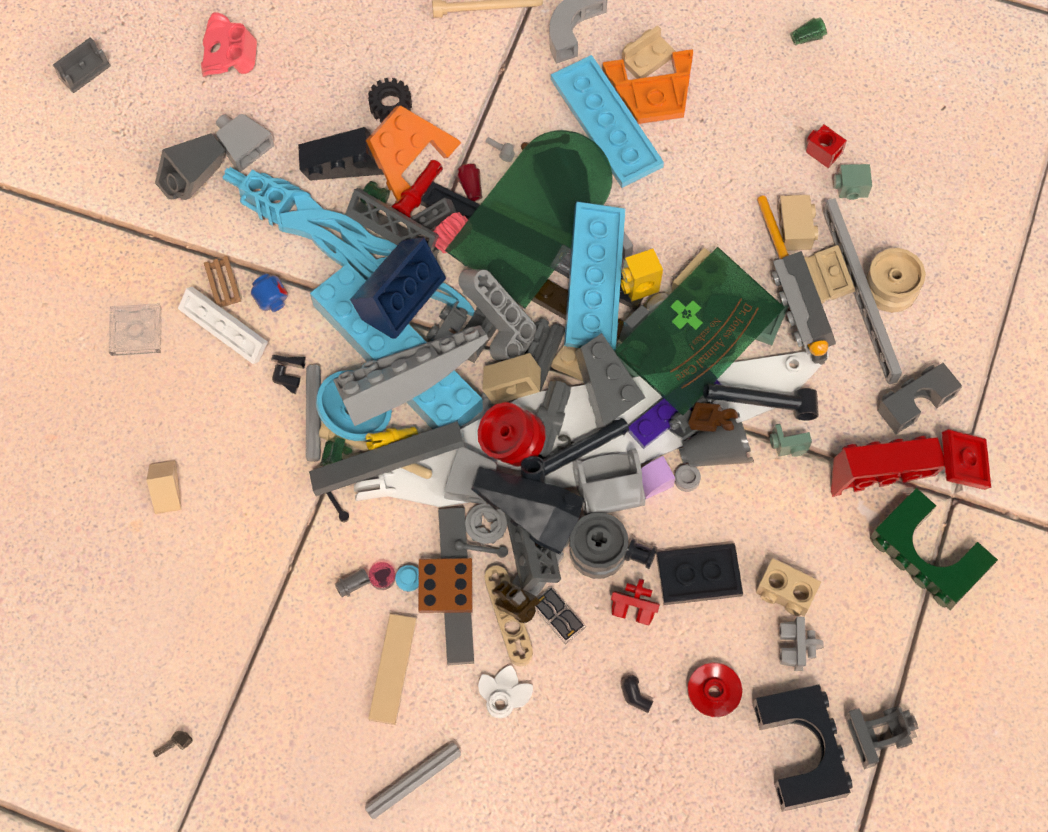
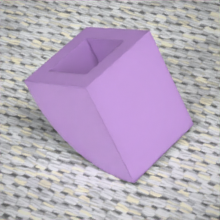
[641,456,675,499]

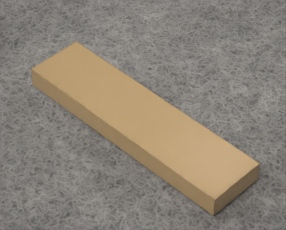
[368,614,417,725]

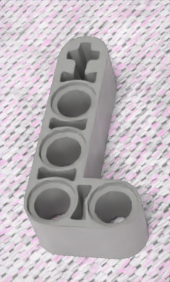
[458,269,537,361]

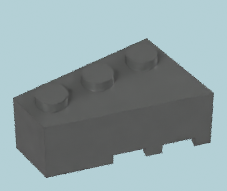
[575,333,646,430]

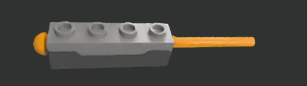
[757,195,836,356]

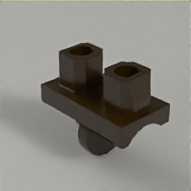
[493,580,541,623]

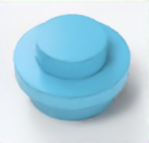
[395,565,419,592]

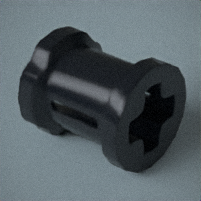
[625,538,658,569]

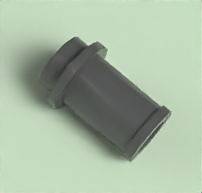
[335,568,371,597]

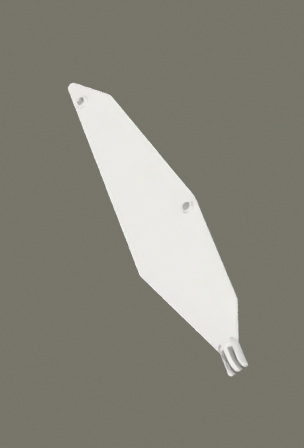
[354,352,829,507]

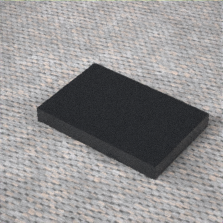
[656,543,743,605]

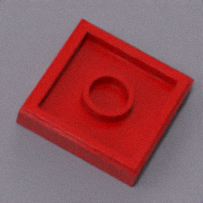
[942,429,992,490]

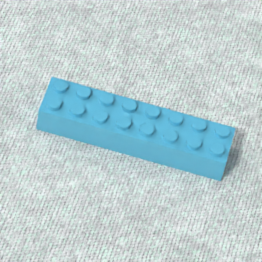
[310,263,483,429]

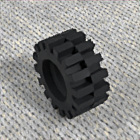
[368,78,412,123]

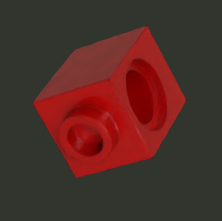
[806,124,847,169]

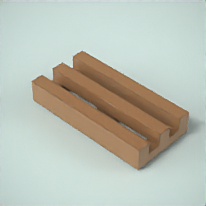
[204,256,241,307]

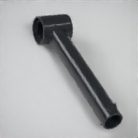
[703,383,819,421]
[521,418,629,483]

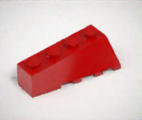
[831,436,945,497]

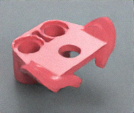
[201,12,257,77]

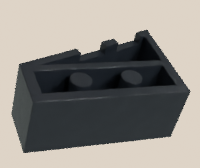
[298,127,384,181]

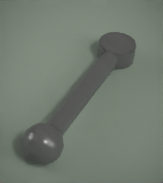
[454,541,508,558]

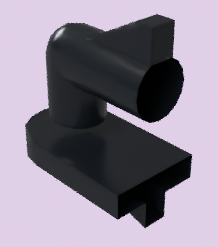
[271,355,306,394]

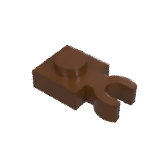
[688,402,738,432]

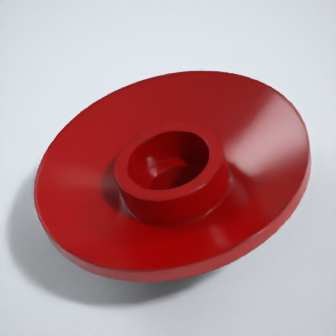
[688,663,743,717]

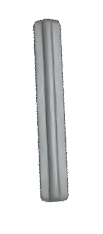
[306,365,320,462]
[365,743,461,819]

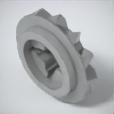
[465,503,507,545]

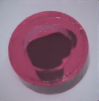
[369,562,396,590]

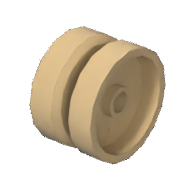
[866,248,926,313]

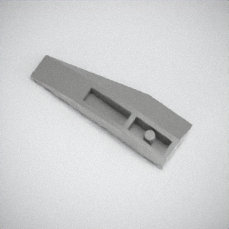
[333,325,488,426]

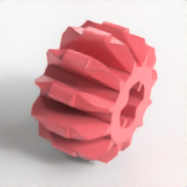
[433,212,472,253]

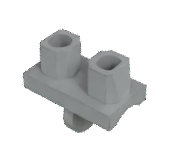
[779,617,824,671]

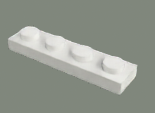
[178,287,268,364]

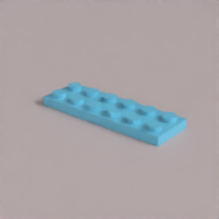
[551,55,664,188]
[564,202,625,351]

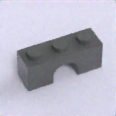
[877,362,962,434]

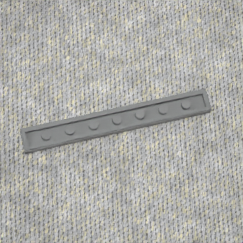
[823,198,902,384]

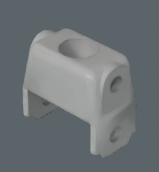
[572,449,645,516]

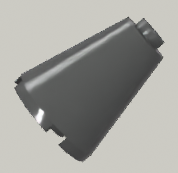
[679,412,754,467]

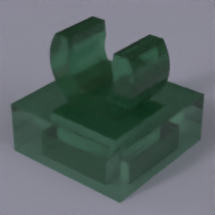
[320,436,353,467]

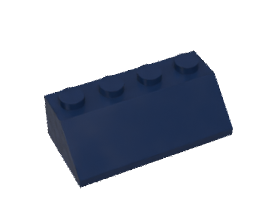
[350,237,446,339]

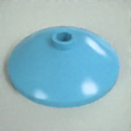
[316,370,392,441]

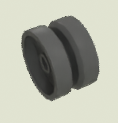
[569,513,628,579]

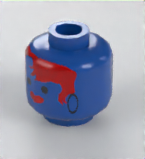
[251,274,288,312]

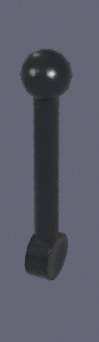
[326,491,349,523]

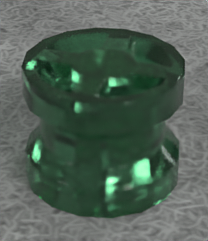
[360,181,390,211]

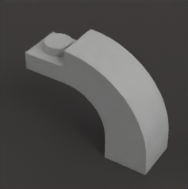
[549,0,607,64]

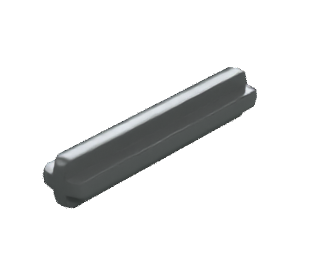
[537,324,565,391]

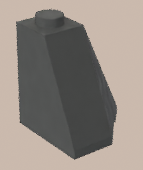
[155,133,225,200]

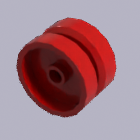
[478,402,546,467]

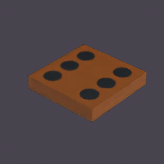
[418,558,473,613]

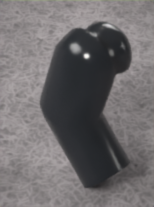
[621,675,654,713]

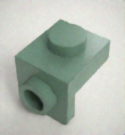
[770,424,812,457]

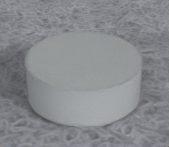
[674,464,701,492]

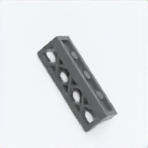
[345,188,440,258]
[505,514,561,591]

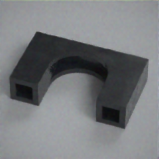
[753,684,853,812]

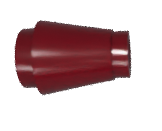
[457,164,482,201]

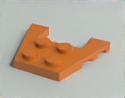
[602,49,693,124]
[366,105,461,203]

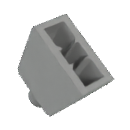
[216,114,274,172]
[444,447,497,504]

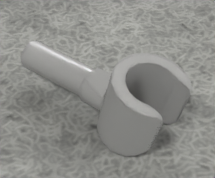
[486,137,515,162]

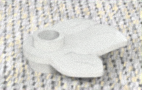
[478,665,533,719]

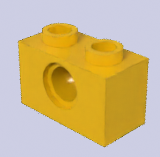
[620,248,663,301]

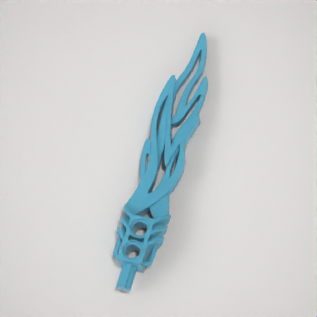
[222,167,474,316]

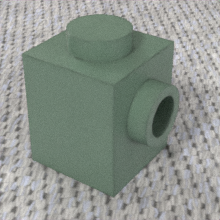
[834,164,872,200]

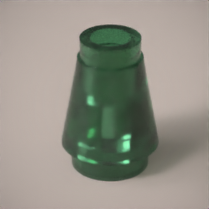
[790,17,827,46]

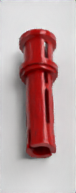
[391,160,443,218]

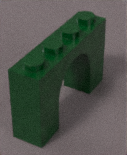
[870,488,998,611]

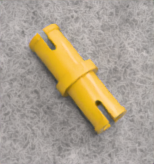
[365,426,418,450]

